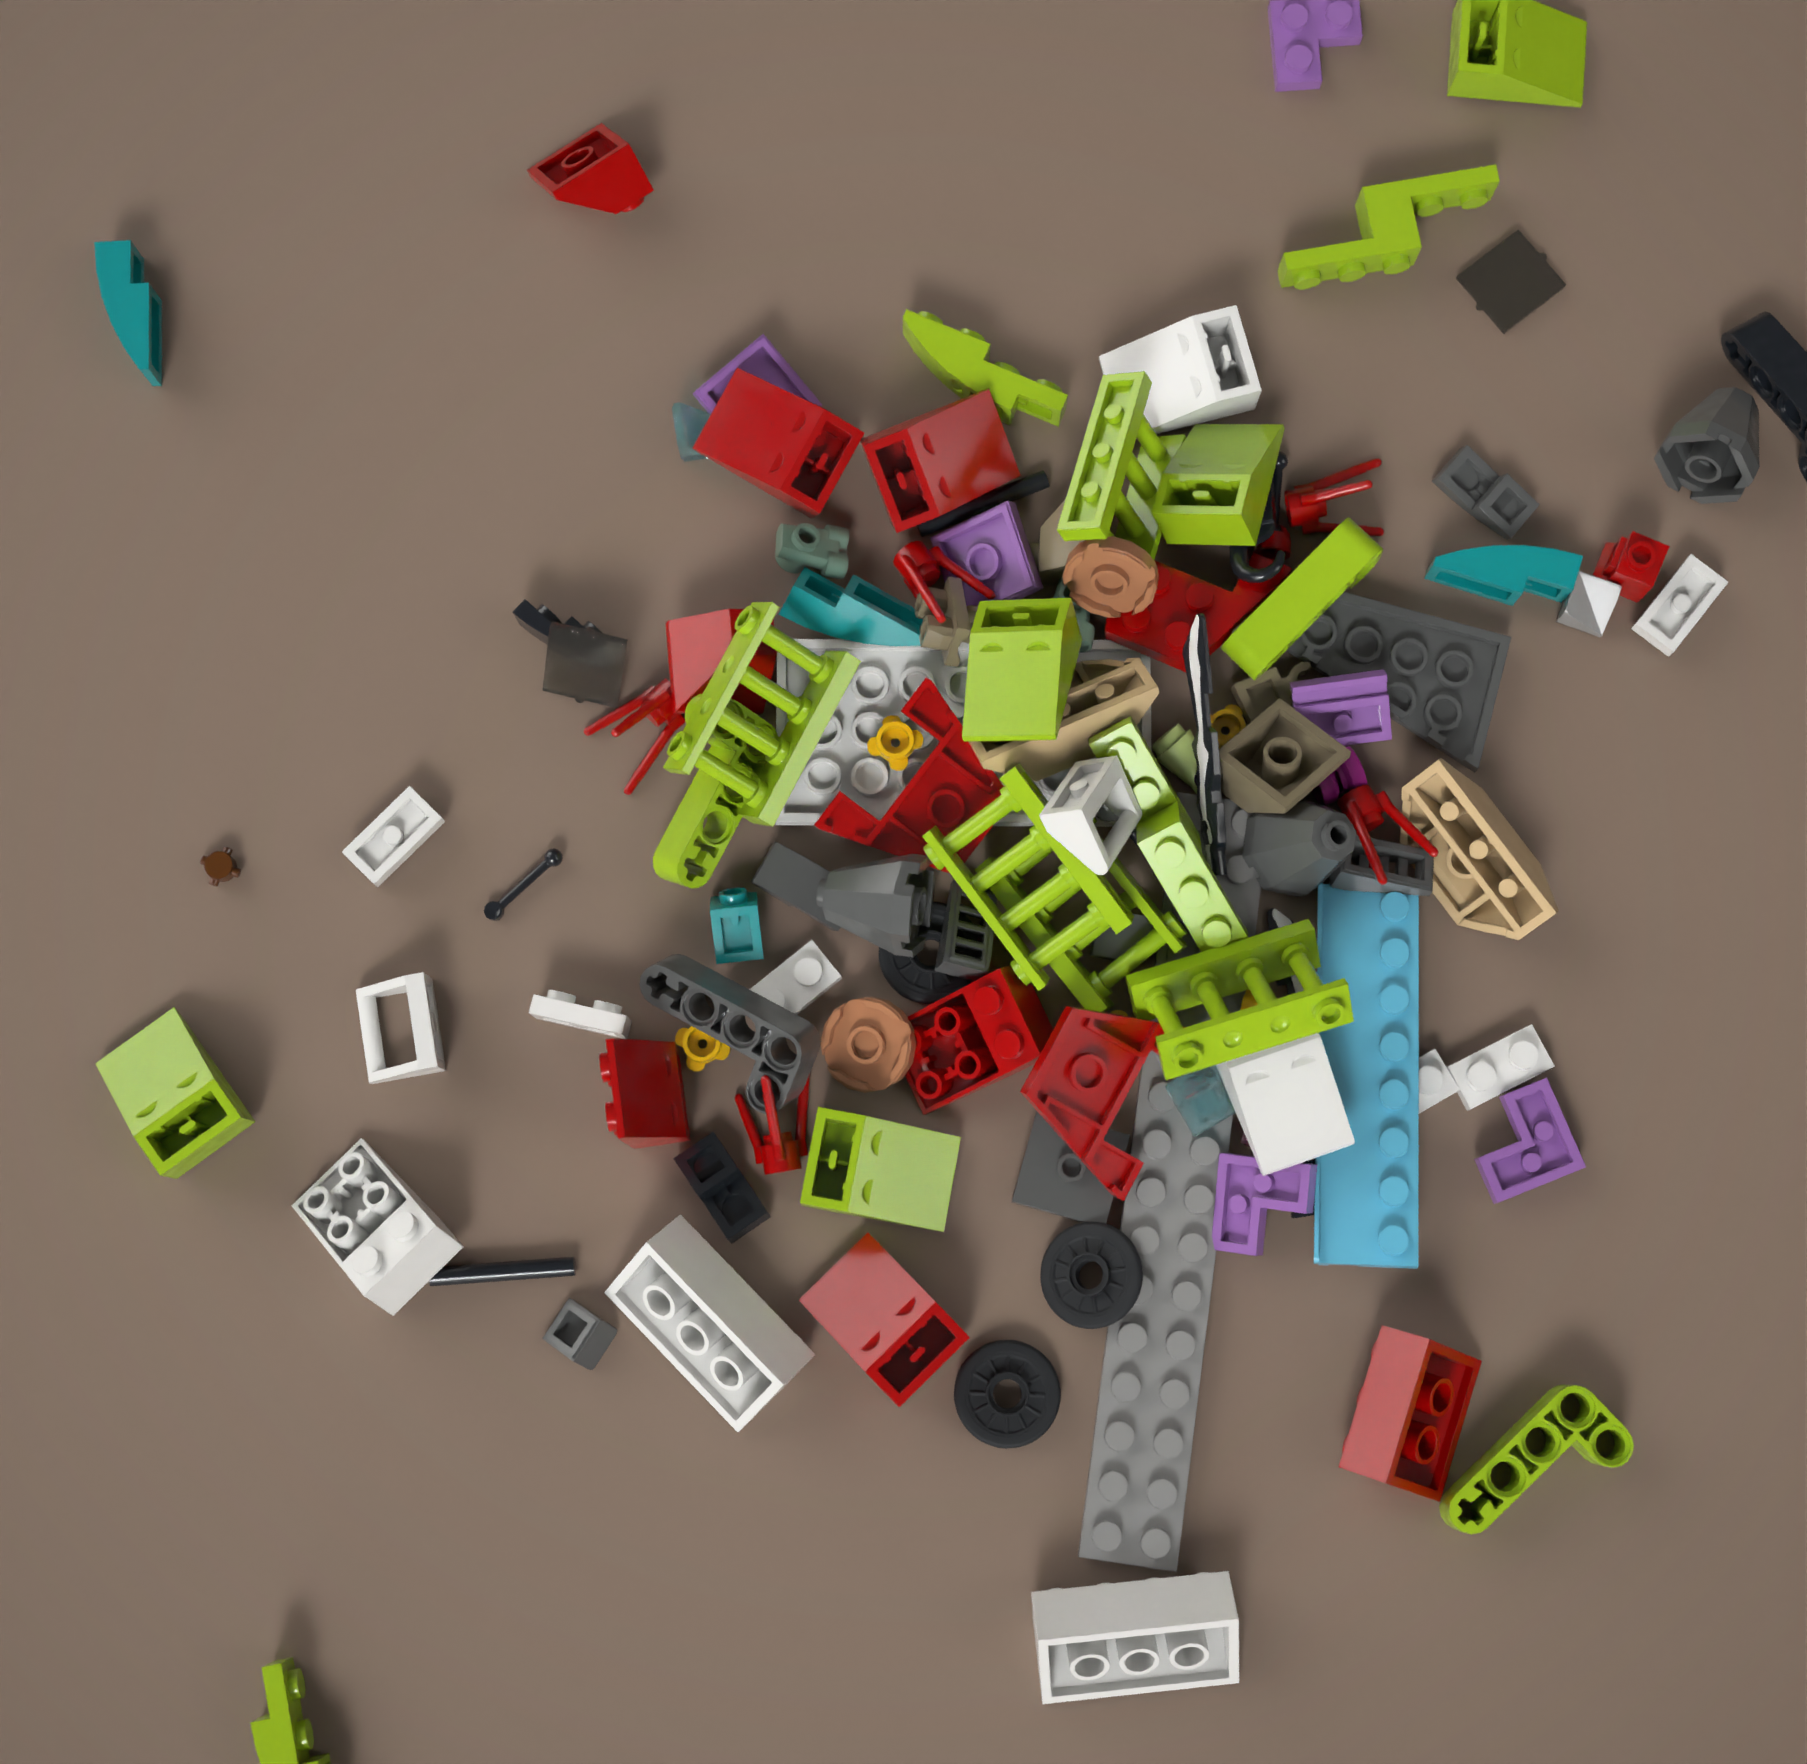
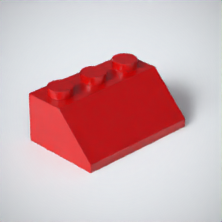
[1339,1325,1482,1502]

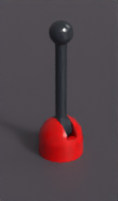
[1253,452,1291,561]

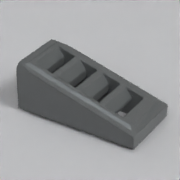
[1330,834,1434,896]
[934,880,997,981]

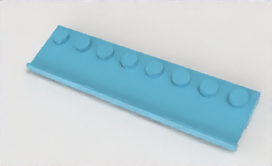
[1314,882,1419,1269]

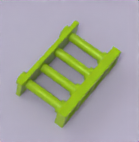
[1057,371,1186,560]
[663,602,861,827]
[922,763,1135,991]
[974,817,1188,1012]
[1125,919,1354,1080]

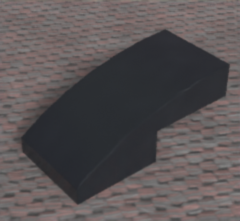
[673,1132,771,1244]

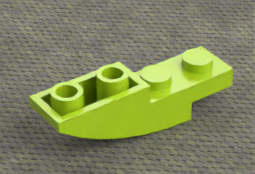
[903,309,1068,427]
[250,1657,331,1764]

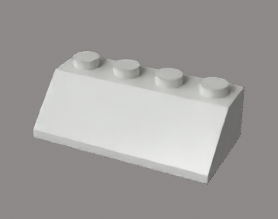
[604,1214,816,1432]
[1031,1571,1239,1704]

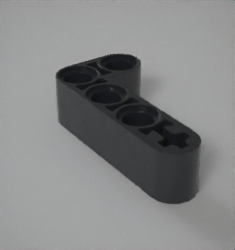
[1721,311,1807,482]

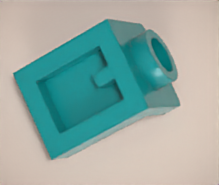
[710,887,764,964]

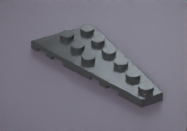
[1232,576,1511,773]

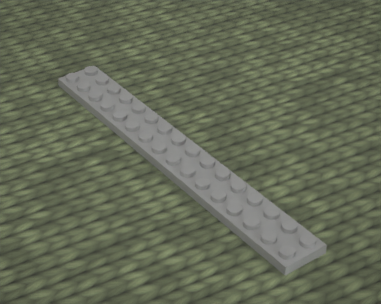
[1078,792,1261,1572]

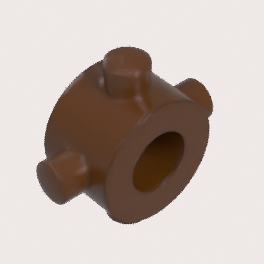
[200,846,241,887]

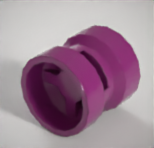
[1311,746,1367,806]

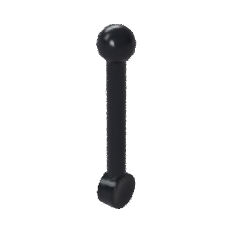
[484,848,563,921]

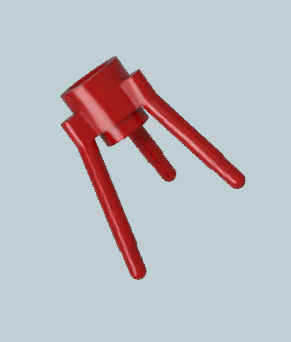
[1284,458,1384,536]
[893,541,995,623]
[584,678,685,795]
[1337,785,1439,885]
[734,1074,810,1175]

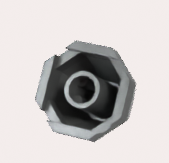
[1654,387,1760,504]
[1242,799,1356,897]
[817,854,935,957]

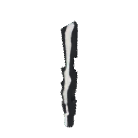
[1182,613,1227,876]

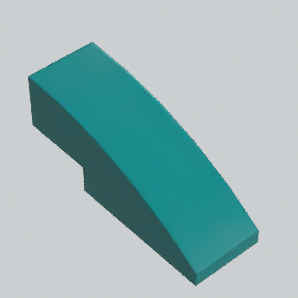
[94,240,162,386]
[1424,545,1583,606]
[778,567,923,646]

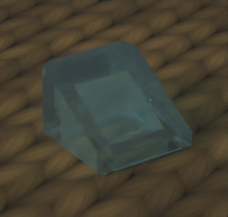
[672,402,710,462]
[1165,1067,1236,1137]

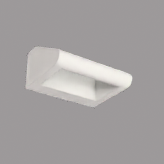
[1039,755,1142,875]
[356,972,446,1084]

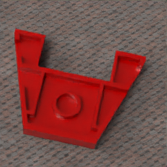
[1105,553,1292,672]
[814,677,1004,874]
[1020,1006,1193,1201]

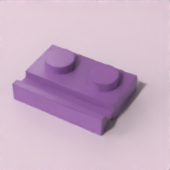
[1290,669,1392,746]

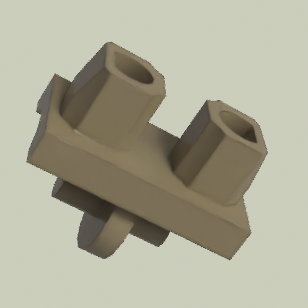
[914,577,978,667]

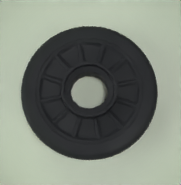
[879,902,978,1004]
[1040,1222,1143,1329]
[954,1340,1061,1449]

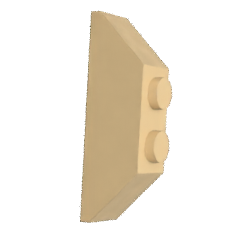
[969,657,1159,782]
[1400,758,1559,940]

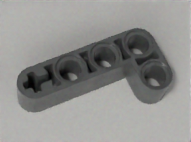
[640,954,821,1114]

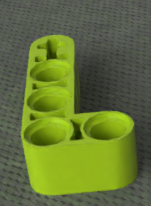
[1220,517,1384,681]
[653,694,779,889]
[1439,1384,1634,1534]

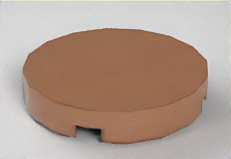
[1062,536,1159,618]
[820,996,916,1093]

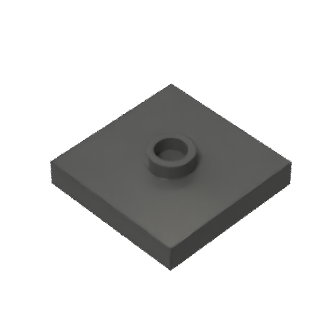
[1012,1111,1130,1224]

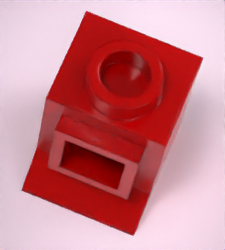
[1593,531,1670,603]

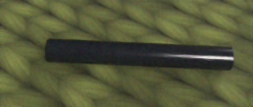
[917,470,1050,537]
[429,1257,576,1287]

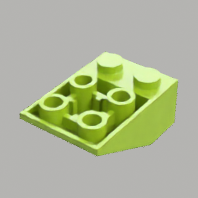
[1447,0,1587,108]
[1151,424,1285,546]
[962,598,1082,742]
[95,1007,256,1179]
[800,1107,961,1232]

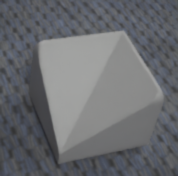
[1556,571,1622,637]

